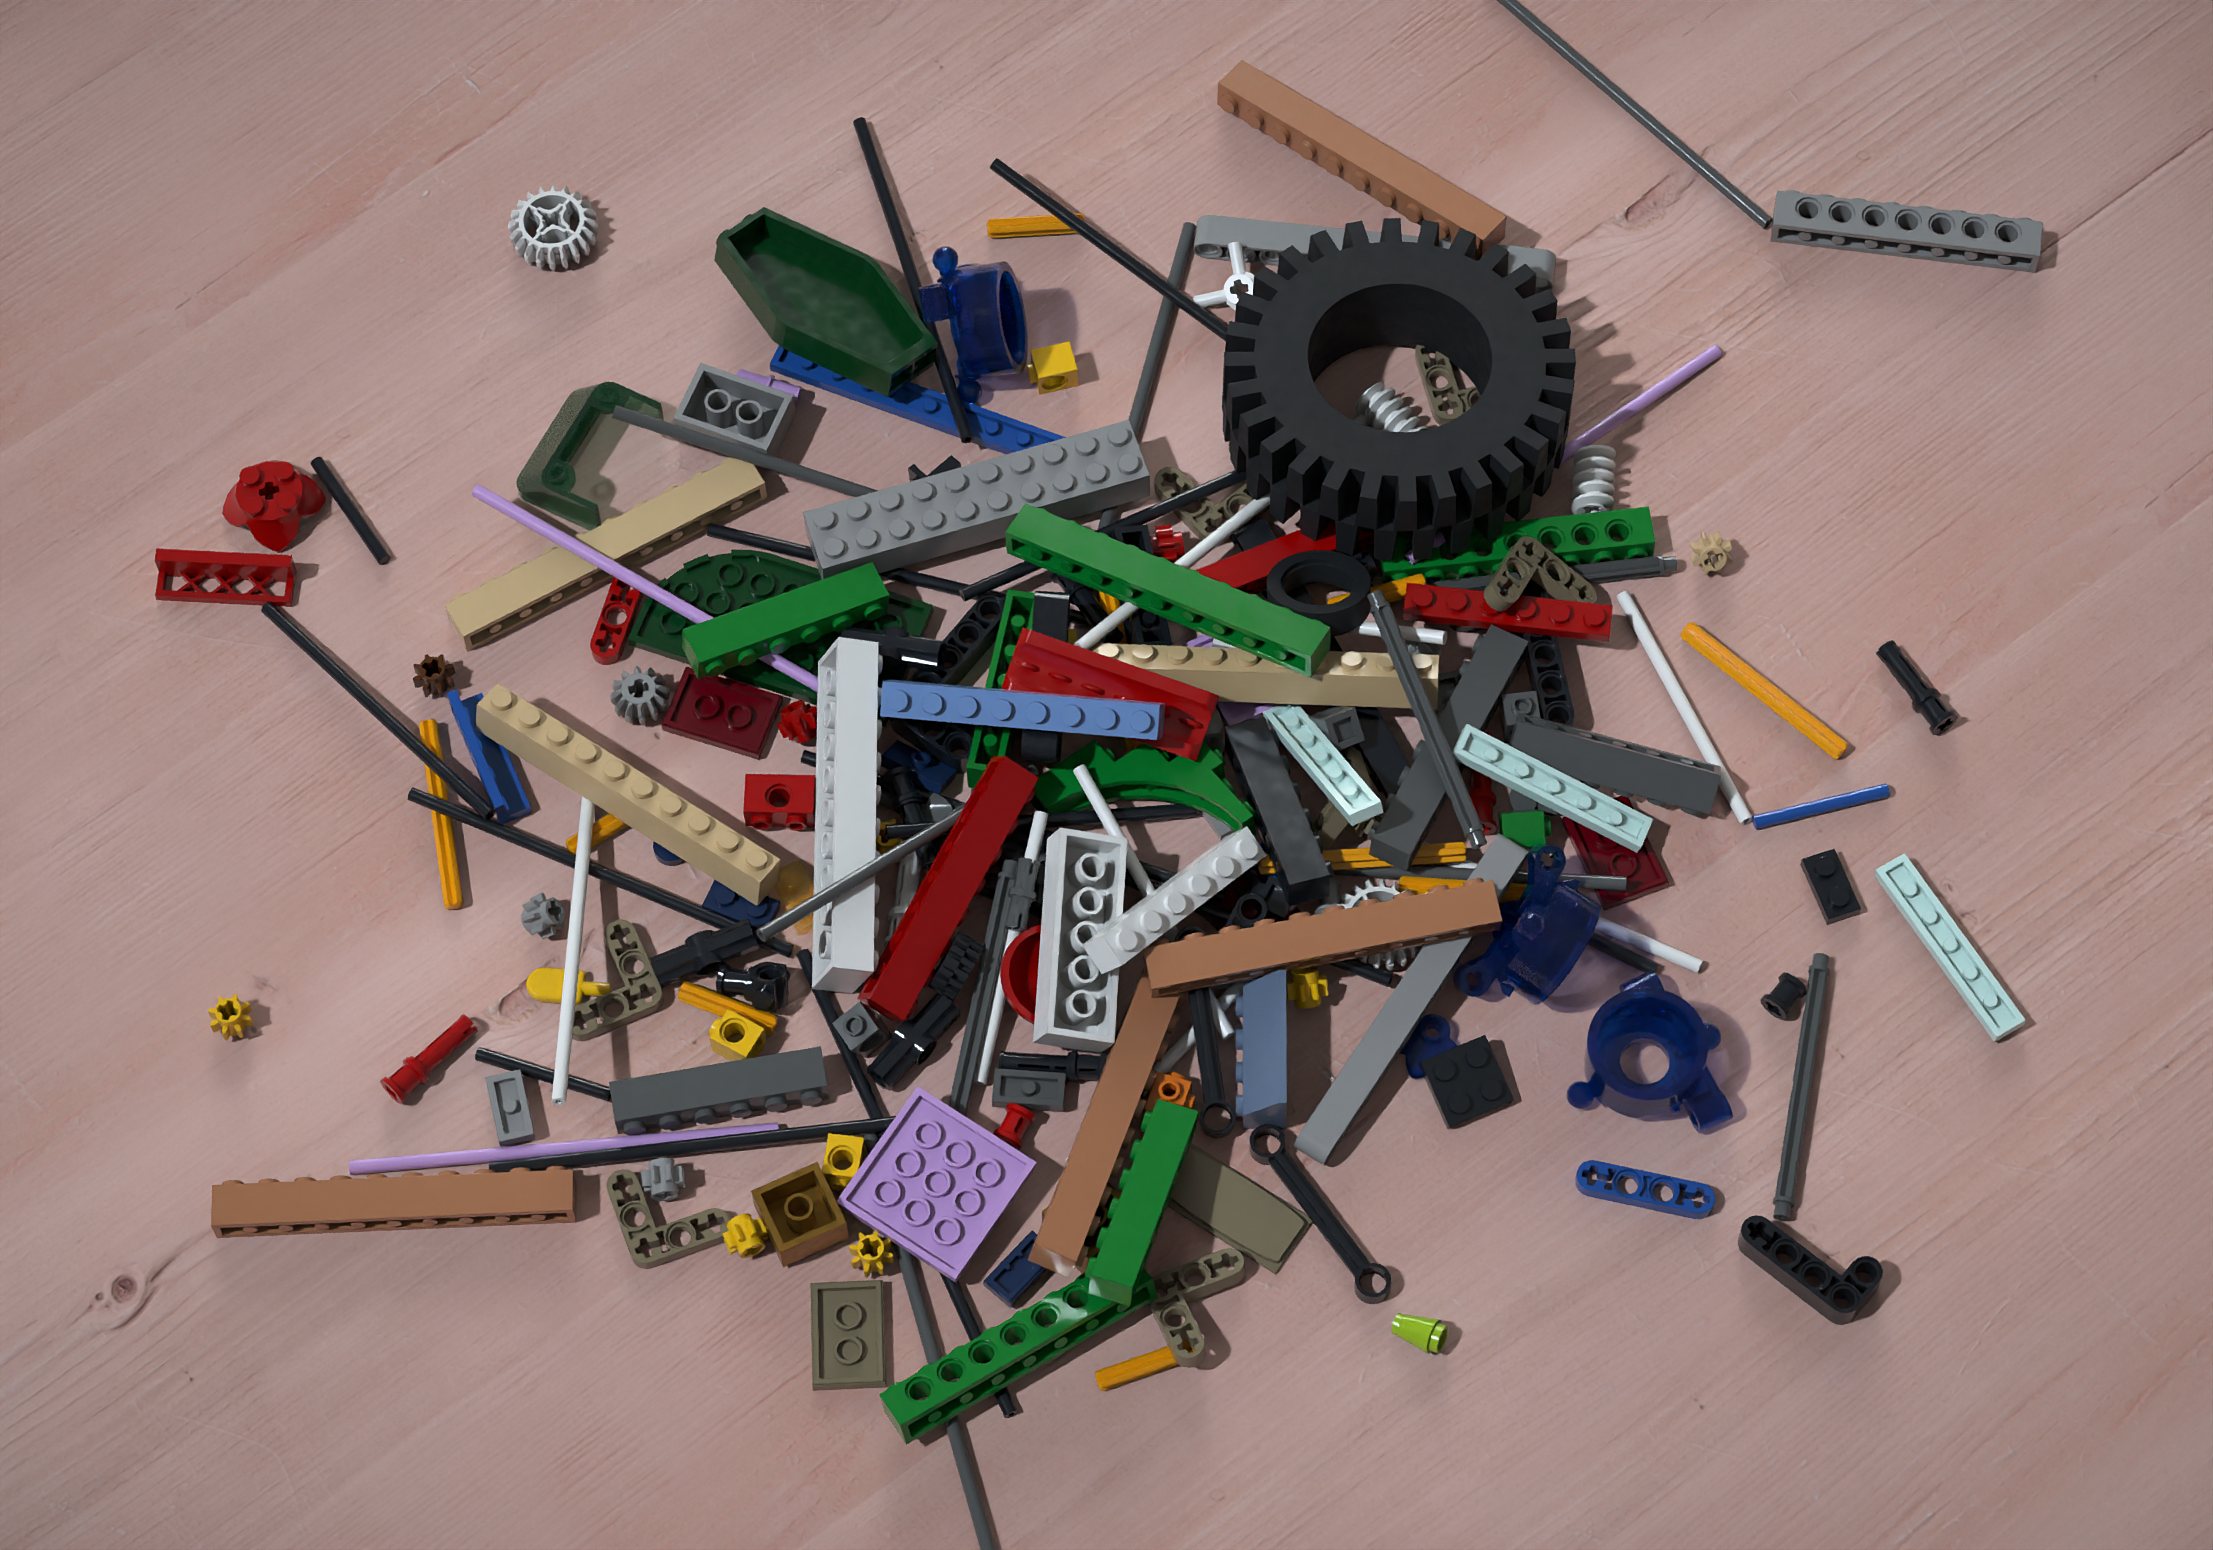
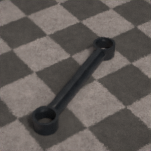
[1174,926,1236,1138]
[1249,1124,1391,1304]

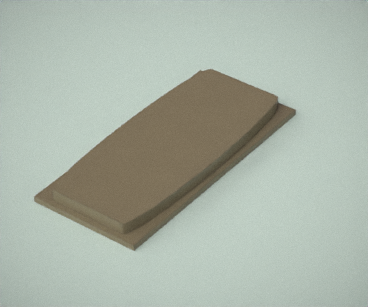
[1168,1143,1312,1274]

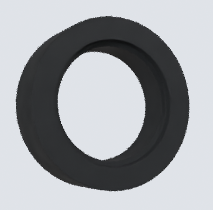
[1267,550,1371,637]

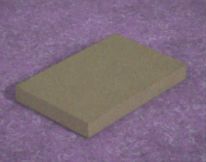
[810,1280,886,1391]

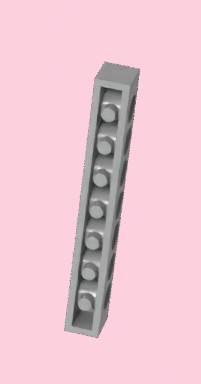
[1770,190,2043,273]

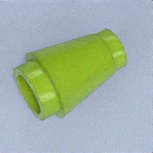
[1391,1313,1448,1354]

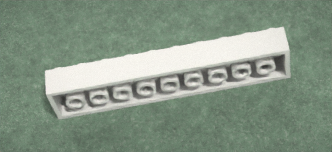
[812,637,883,994]

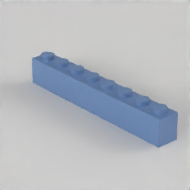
[880,680,1165,740]

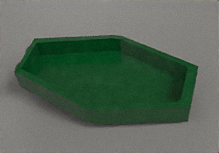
[714,207,938,397]

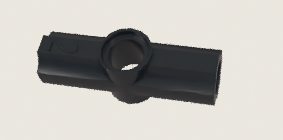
[841,626,947,672]
[650,918,760,988]
[867,993,960,1091]

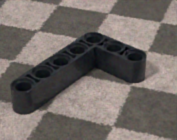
[1448,579,1574,727]
[1021,591,1070,762]
[890,595,1004,774]

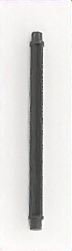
[1427,555,1677,589]
[1367,590,1487,849]
[948,860,1018,1117]
[1773,953,1830,1221]

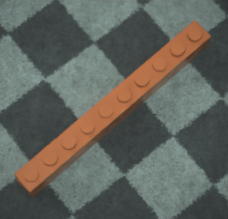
[1217,60,1507,260]
[1143,878,1502,998]
[1028,966,1188,1277]
[211,1166,576,1238]

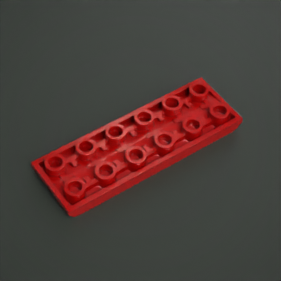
[1001,628,1219,762]

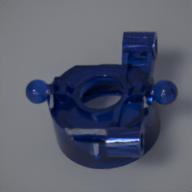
[918,246,1028,404]
[1453,844,1601,1005]
[1566,970,1733,1133]

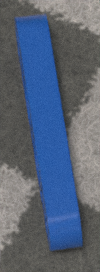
[1575,1160,1715,1219]

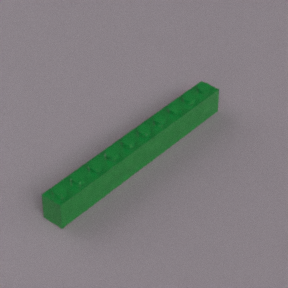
[1005,503,1330,678]

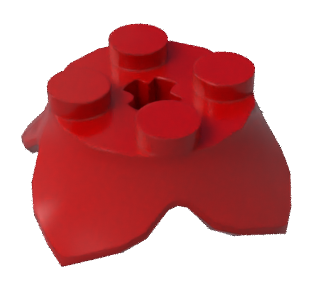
[222,460,326,553]

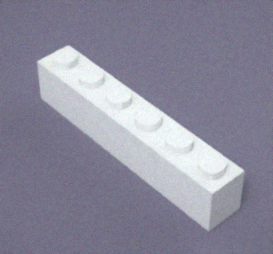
[1082,826,1266,974]

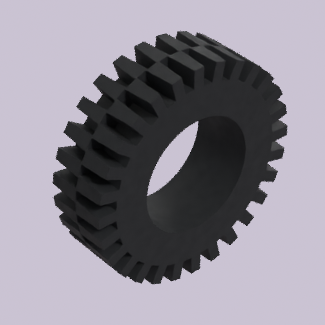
[1222,218,1576,560]

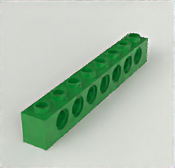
[1379,506,1655,584]
[879,1268,1157,1445]

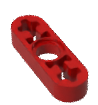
[590,577,644,665]

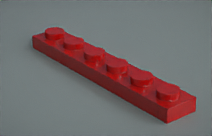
[1403,583,1613,642]

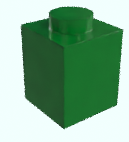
[1498,809,1551,847]

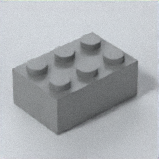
[674,363,796,470]

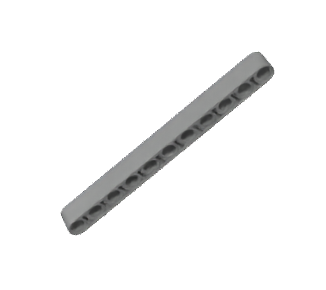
[1193,215,1556,293]
[1293,833,1530,1166]

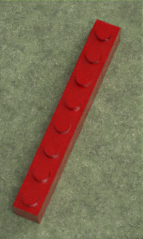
[857,756,1038,1021]

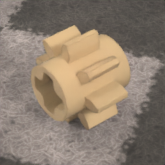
[1690,531,1733,575]

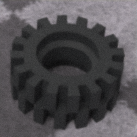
[928,931,984,1001]

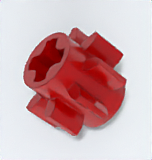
[1150,524,1185,563]
[777,700,817,744]

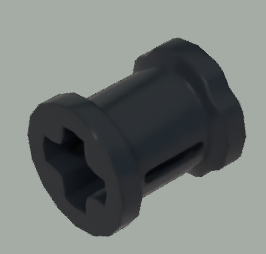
[1761,972,1807,1020]

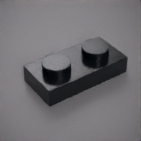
[1800,849,1861,925]

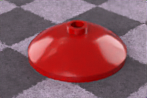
[1000,925,1041,1024]

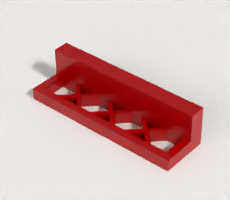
[155,548,297,607]

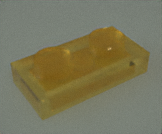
[774,859,814,936]

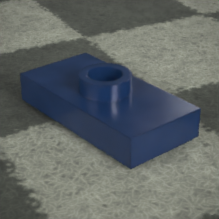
[881,740,957,795]
[983,1230,1047,1308]

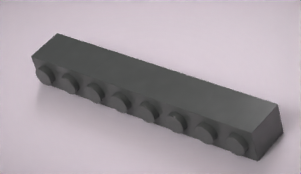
[1367,625,1529,872]

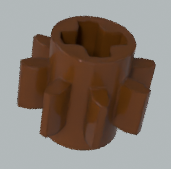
[413,654,456,697]

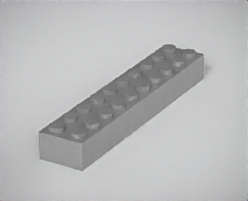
[803,420,1150,580]

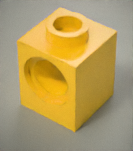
[1026,341,1078,395]
[708,1009,767,1061]
[822,1133,866,1192]

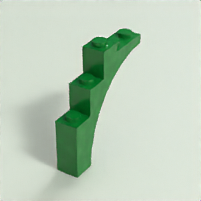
[1030,740,1256,836]

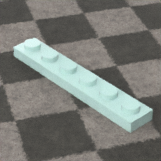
[1263,704,1383,826]
[1452,724,1653,853]
[1874,853,2026,1043]

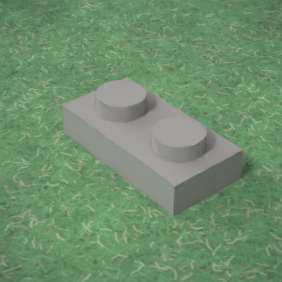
[485,1069,536,1147]

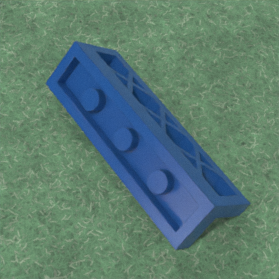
[446,689,532,824]

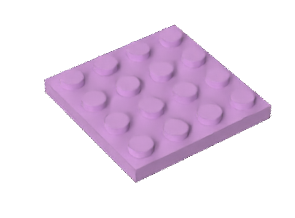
[836,1086,1037,1283]

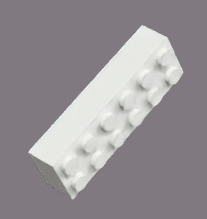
[1033,827,1128,1053]

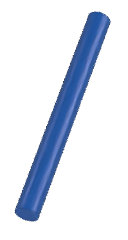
[1752,783,1890,829]

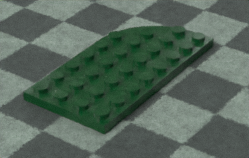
[628,549,934,727]

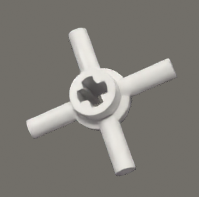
[1193,242,1255,310]

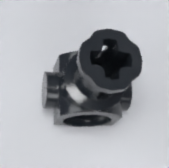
[716,961,790,1013]

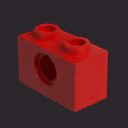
[743,774,816,831]

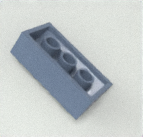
[1236,970,1287,1129]

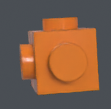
[1144,1072,1196,1115]

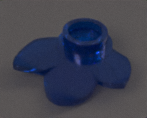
[1399,1014,1457,1080]

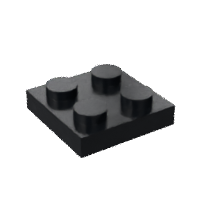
[1419,1035,1514,1129]

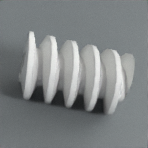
[1356,382,1428,432]
[1571,445,1616,514]

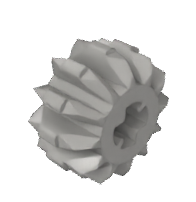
[610,665,670,726]

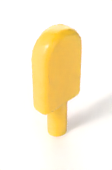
[526,967,611,1005]

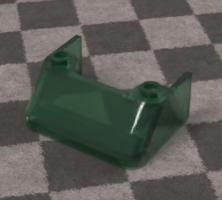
[516,382,664,531]

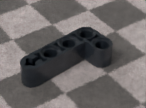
[1738,1215,1883,1325]

